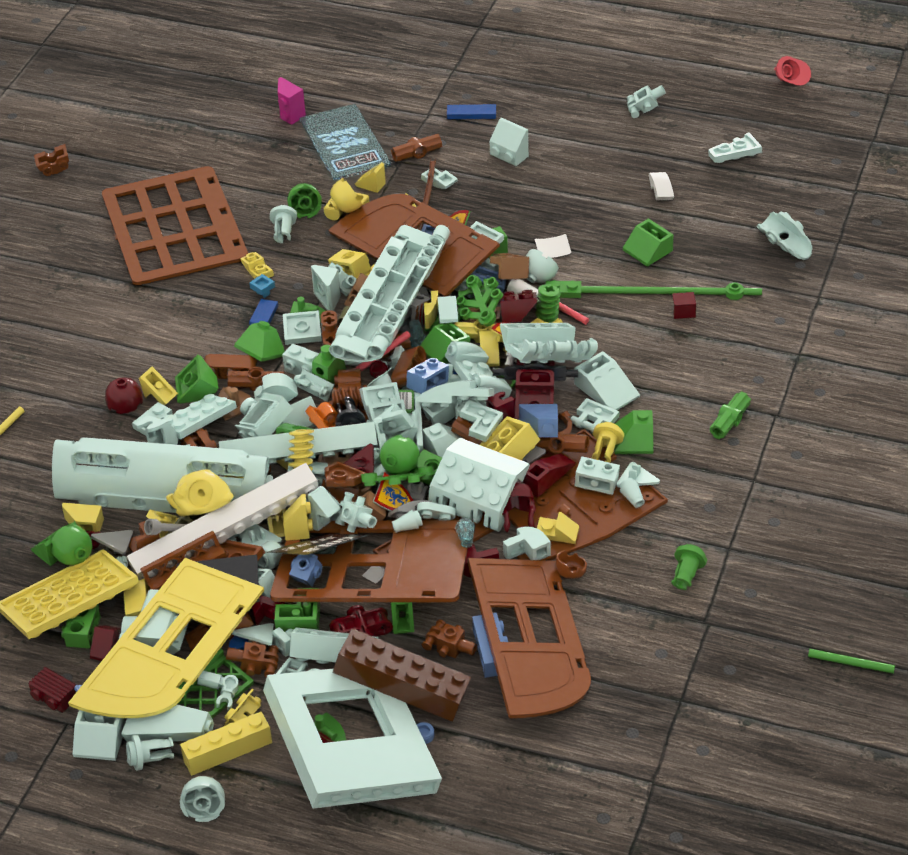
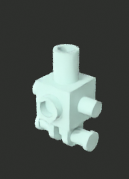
[627,85,666,118]
[335,492,377,533]

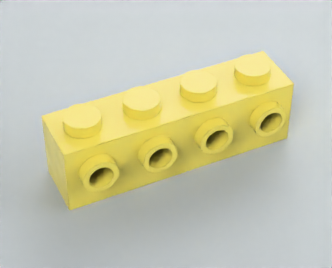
[180,712,272,776]

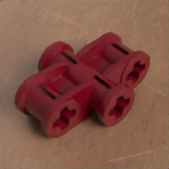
[329,605,393,637]

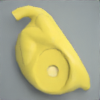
[166,469,234,516]

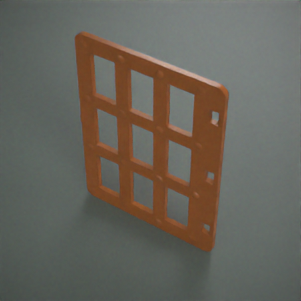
[102,166,248,285]

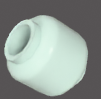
[258,541,282,570]

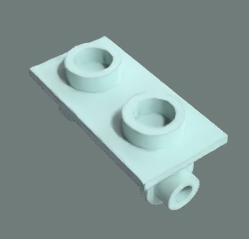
[294,369,334,402]

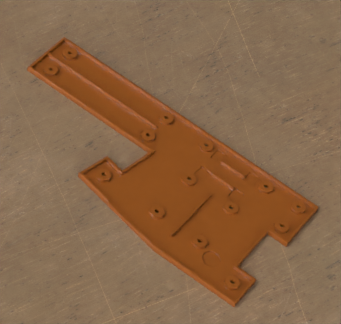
[373,429,668,561]

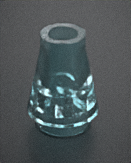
[409,320,426,348]
[455,518,475,548]

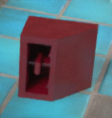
[500,290,537,323]

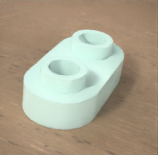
[417,502,456,520]

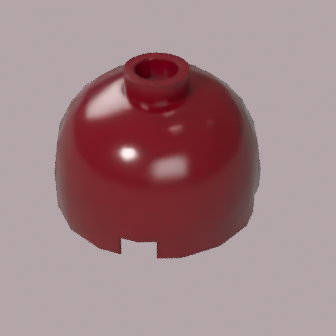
[105,377,143,414]

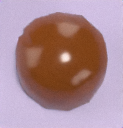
[556,550,587,579]

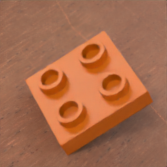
[305,402,338,429]

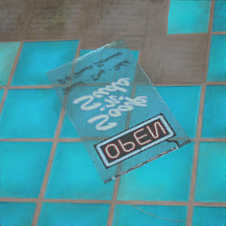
[300,104,391,181]

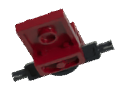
[493,359,578,420]

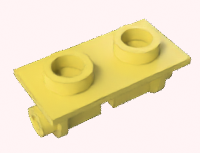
[223,689,262,727]

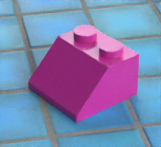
[278,77,306,125]

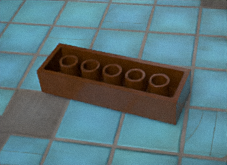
[332,628,471,722]

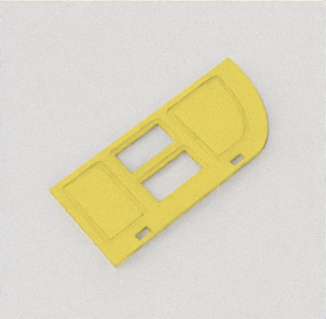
[68,558,264,718]

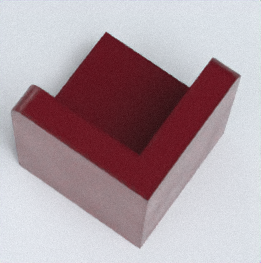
[672,292,696,319]

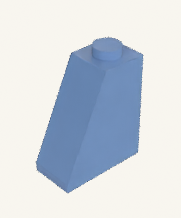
[519,404,558,437]

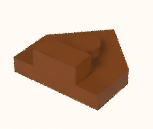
[324,461,366,487]

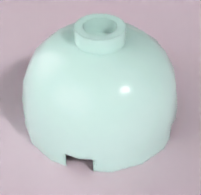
[526,249,559,283]
[180,776,225,822]

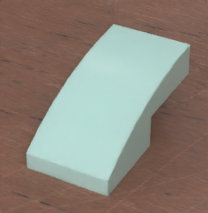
[421,168,458,189]

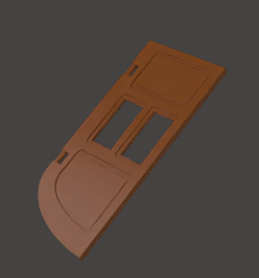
[328,194,500,297]
[467,558,591,718]

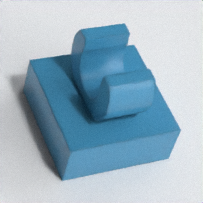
[249,274,275,298]

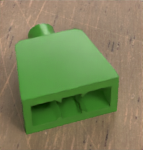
[312,345,346,385]
[390,602,414,634]

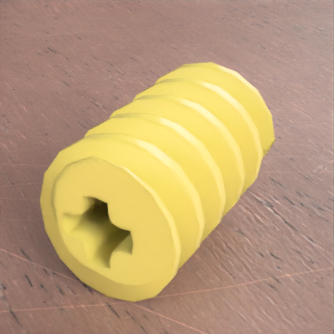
[288,429,314,471]

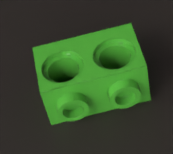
[61,604,101,649]

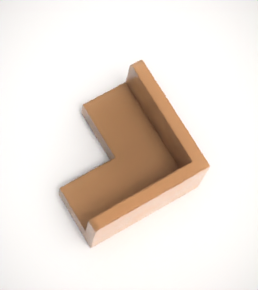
[490,253,529,279]

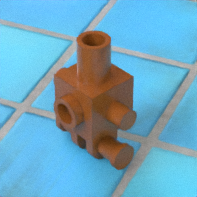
[422,619,477,658]
[226,641,279,678]

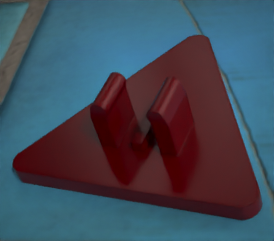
[343,443,374,473]

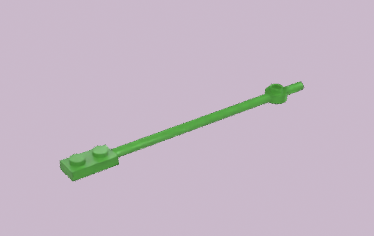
[545,280,762,300]

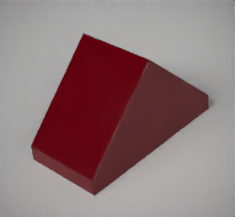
[90,625,121,661]

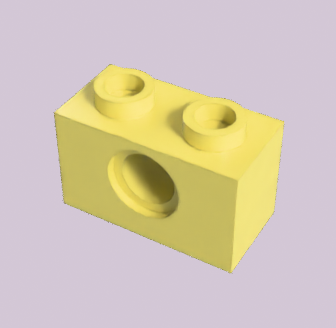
[328,249,371,279]

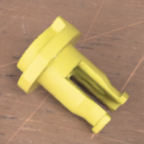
[592,422,624,463]

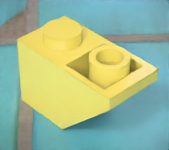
[283,494,313,541]
[62,503,104,532]

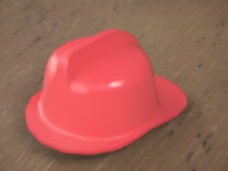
[774,56,811,86]

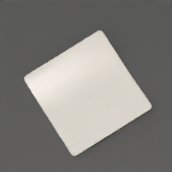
[535,234,571,258]

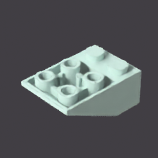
[574,351,640,410]

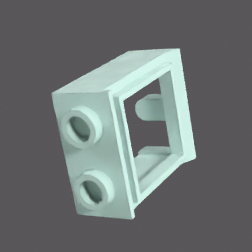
[235,393,293,438]

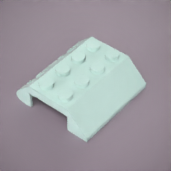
[500,323,598,363]
[428,438,530,532]

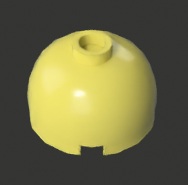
[330,178,362,213]

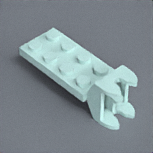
[136,394,237,445]

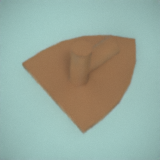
[218,387,252,421]

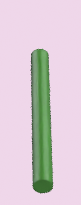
[808,649,895,674]

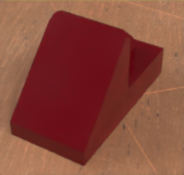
[250,595,285,626]

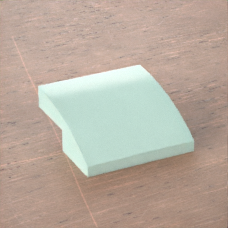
[359,382,406,422]

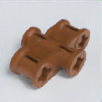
[320,310,338,346]

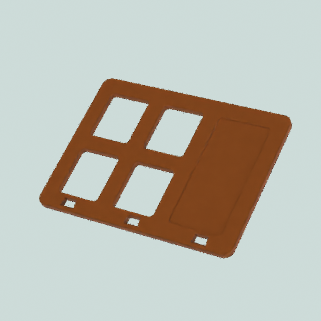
[270,520,471,602]

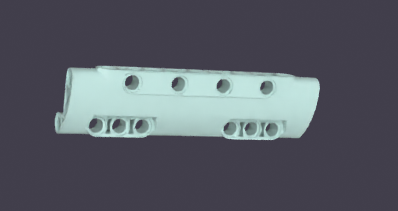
[329,225,450,362]
[52,438,269,513]

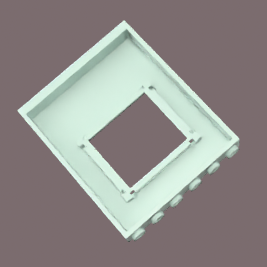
[263,669,442,809]

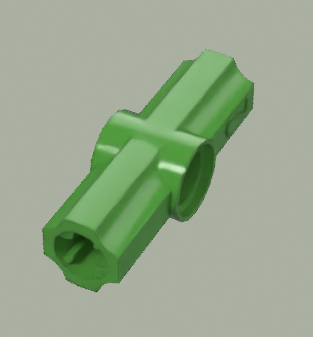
[710,391,751,439]

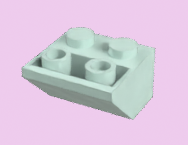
[73,710,125,761]

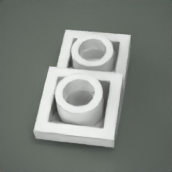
[649,172,674,200]

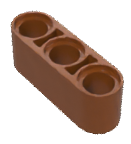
[391,346,426,388]
[204,354,257,379]

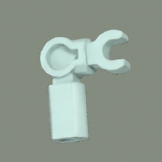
[197,670,238,711]

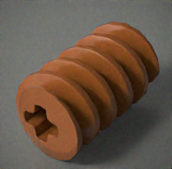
[332,385,367,409]

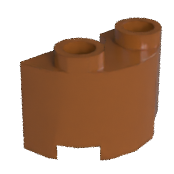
[34,144,69,176]

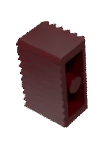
[28,667,76,713]

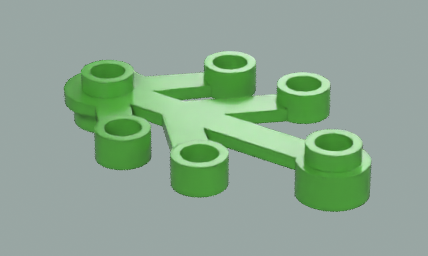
[456,275,503,326]
[361,466,436,486]

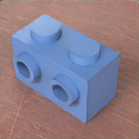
[406,358,449,394]

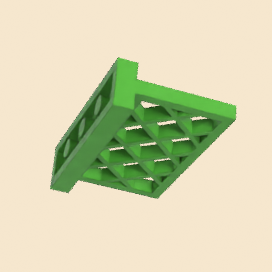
[178,648,254,719]

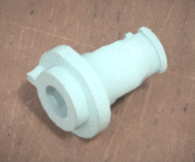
[270,205,297,243]
[126,735,174,771]

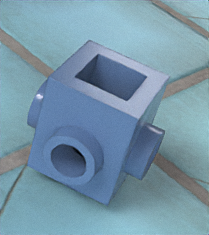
[289,553,322,587]

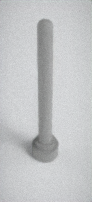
[144,519,187,535]

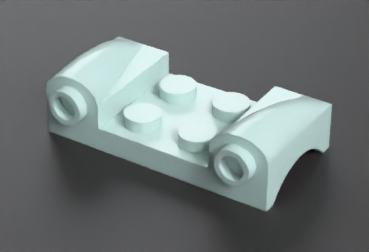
[445,341,512,400]

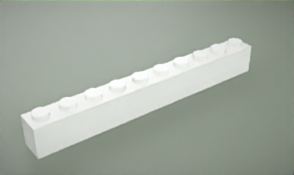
[127,463,319,580]

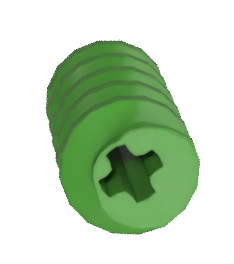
[535,284,561,323]

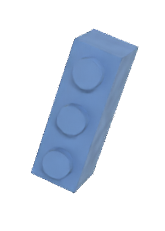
[472,612,508,678]

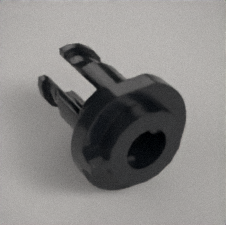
[335,397,366,427]

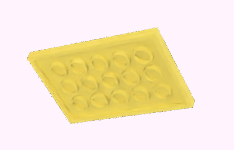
[0,549,139,639]

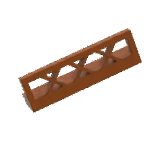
[140,531,227,590]

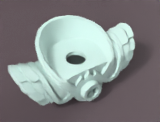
[757,211,812,260]

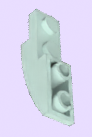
[415,380,494,407]

